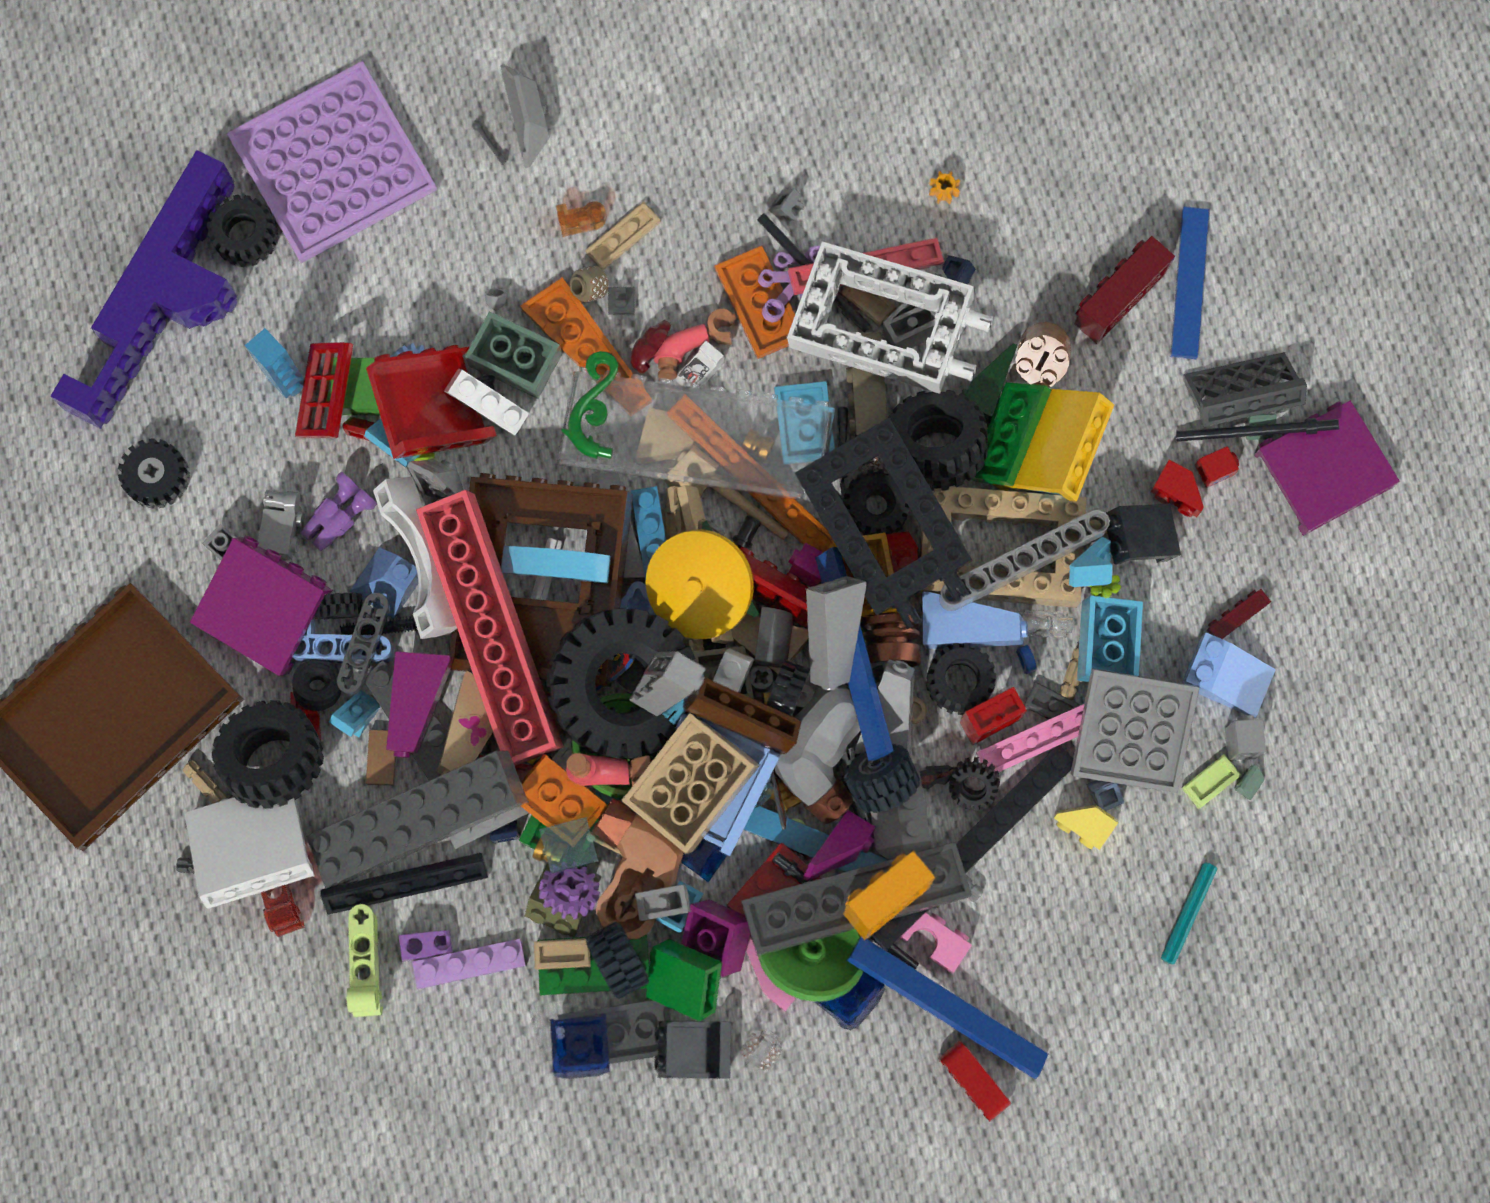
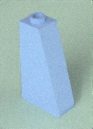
[922,591,1028,649]

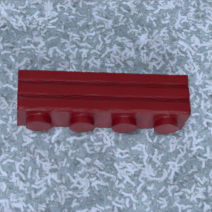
[1206,589,1271,639]

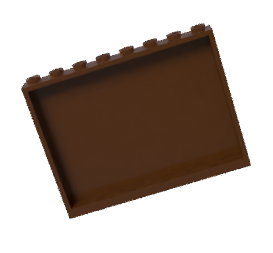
[0,583,245,851]

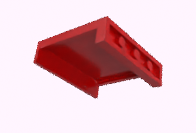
[366,345,497,459]

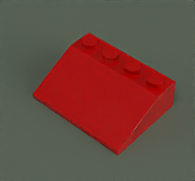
[740,547,814,629]

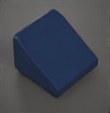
[942,255,976,285]
[490,820,520,844]

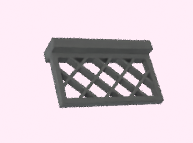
[1183,352,1307,427]

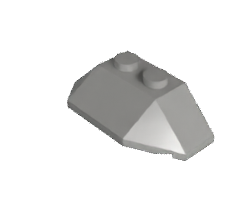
[500,64,552,168]
[870,763,931,860]

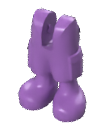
[301,471,377,551]

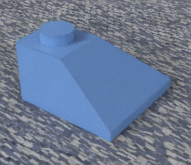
[350,547,418,619]

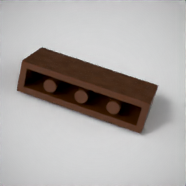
[683,677,802,755]

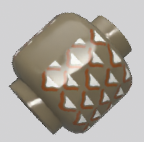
[570,266,609,302]

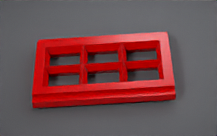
[295,342,354,438]

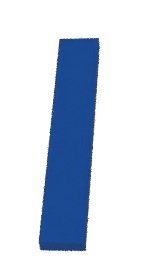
[1170,207,1209,360]

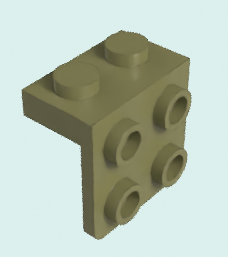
[525,863,599,937]

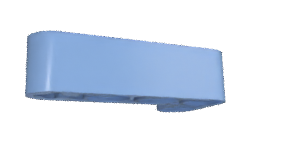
[292,617,394,664]

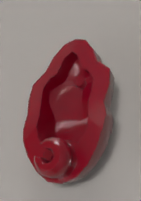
[630,320,671,374]

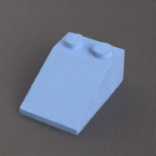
[1182,632,1276,718]

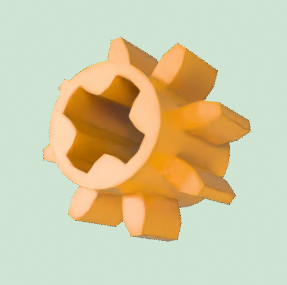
[929,171,960,204]

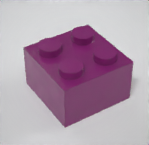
[681,899,750,977]

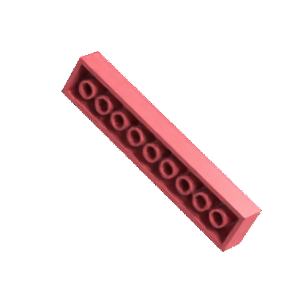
[416,490,564,766]

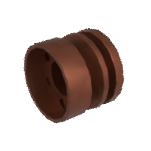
[863,613,921,667]

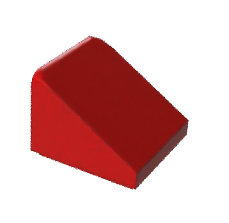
[342,417,375,441]

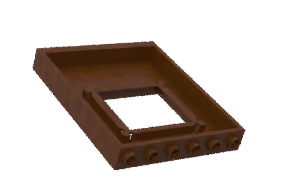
[449,473,633,687]

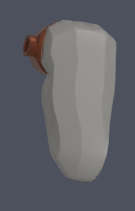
[774,684,860,824]

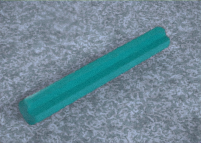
[1161,862,1217,965]

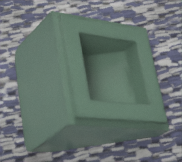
[1245,414,1277,440]
[1235,765,1265,800]

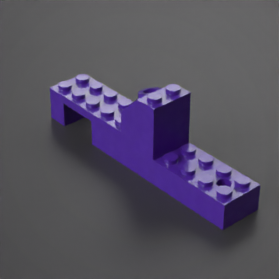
[50,150,237,429]

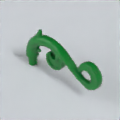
[561,351,619,459]

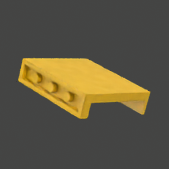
[993,389,1114,502]

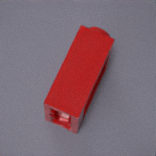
[960,686,1027,746]

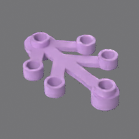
[758,246,820,322]

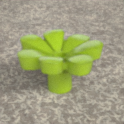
[1089,575,1121,598]

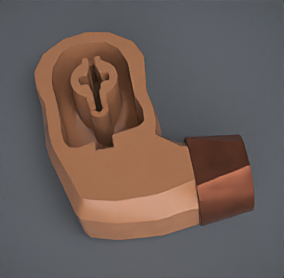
[592,798,683,939]

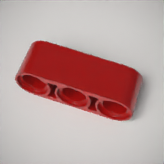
[938,1040,1011,1122]

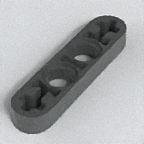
[337,593,390,695]

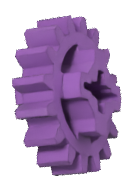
[539,862,600,919]

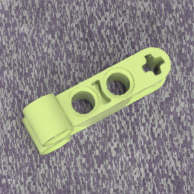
[347,904,383,1017]

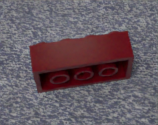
[1074,236,1175,344]

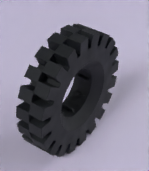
[547,608,696,759]

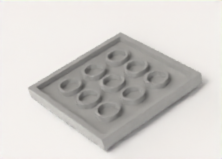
[1070,668,1200,793]

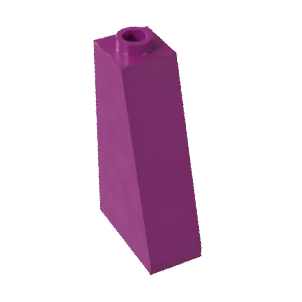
[386,651,453,758]

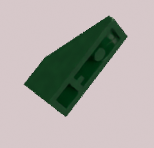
[961,343,1017,423]

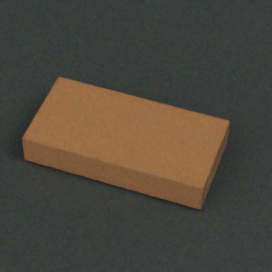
[366,730,396,786]

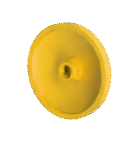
[646,530,754,639]

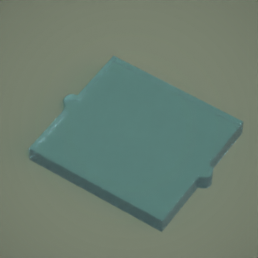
[539,817,598,874]

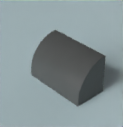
[755,607,794,668]

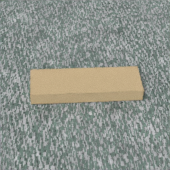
[585,201,661,270]

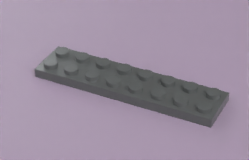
[742,842,972,956]

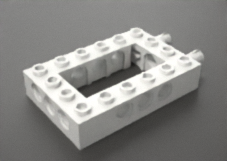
[787,241,993,394]

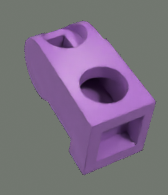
[399,930,453,962]

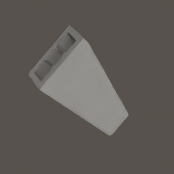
[806,576,866,690]
[854,659,915,755]

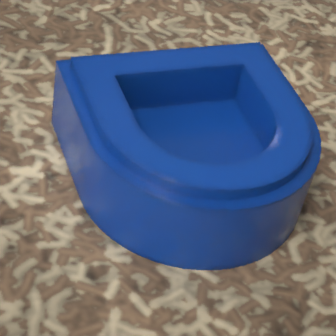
[1016,645,1037,675]

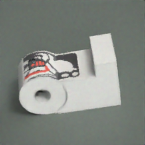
[676,341,724,395]

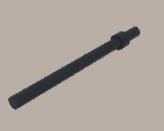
[757,213,871,333]
[1176,418,1339,442]

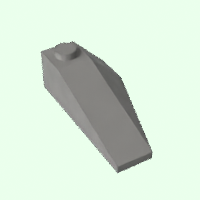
[407,459,464,501]

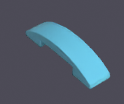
[501,546,611,583]

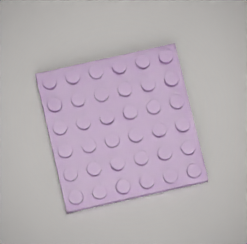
[227,61,437,263]

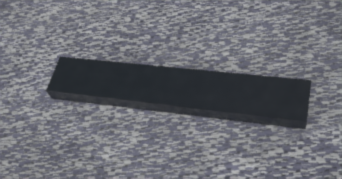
[320,852,489,915]

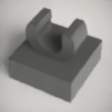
[769,189,804,221]
[608,287,635,315]

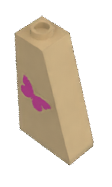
[437,671,493,776]

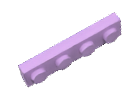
[412,939,526,989]

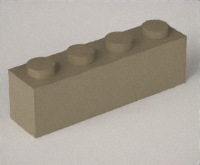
[846,332,887,437]

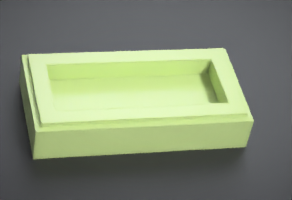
[1182,754,1241,809]

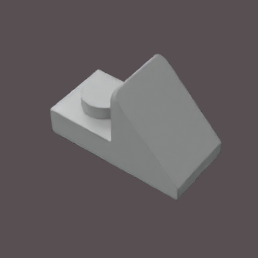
[635,884,691,921]

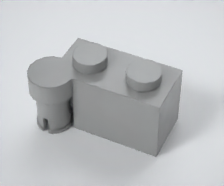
[257,490,305,560]

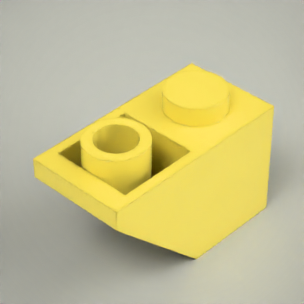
[1054,804,1118,850]

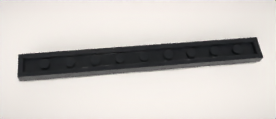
[871,745,1073,951]

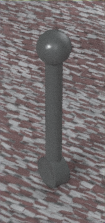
[472,121,506,165]

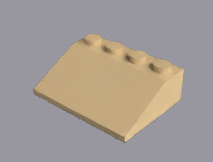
[622,713,760,854]

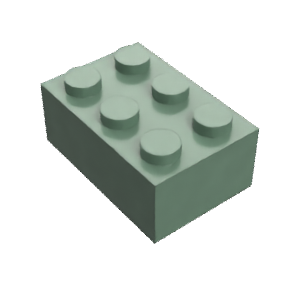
[465,311,562,399]

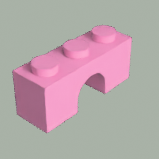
[900,913,972,974]

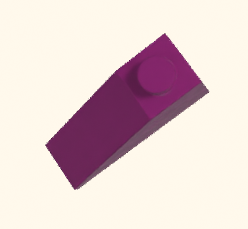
[803,810,876,881]

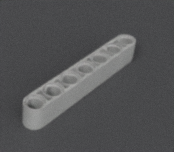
[939,510,1110,611]

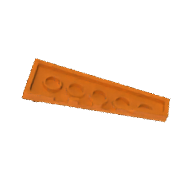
[520,277,652,417]

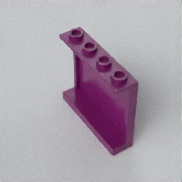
[1255,400,1400,536]
[190,535,333,676]

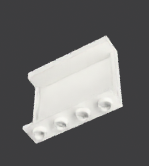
[184,797,314,909]

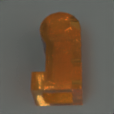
[556,201,606,237]

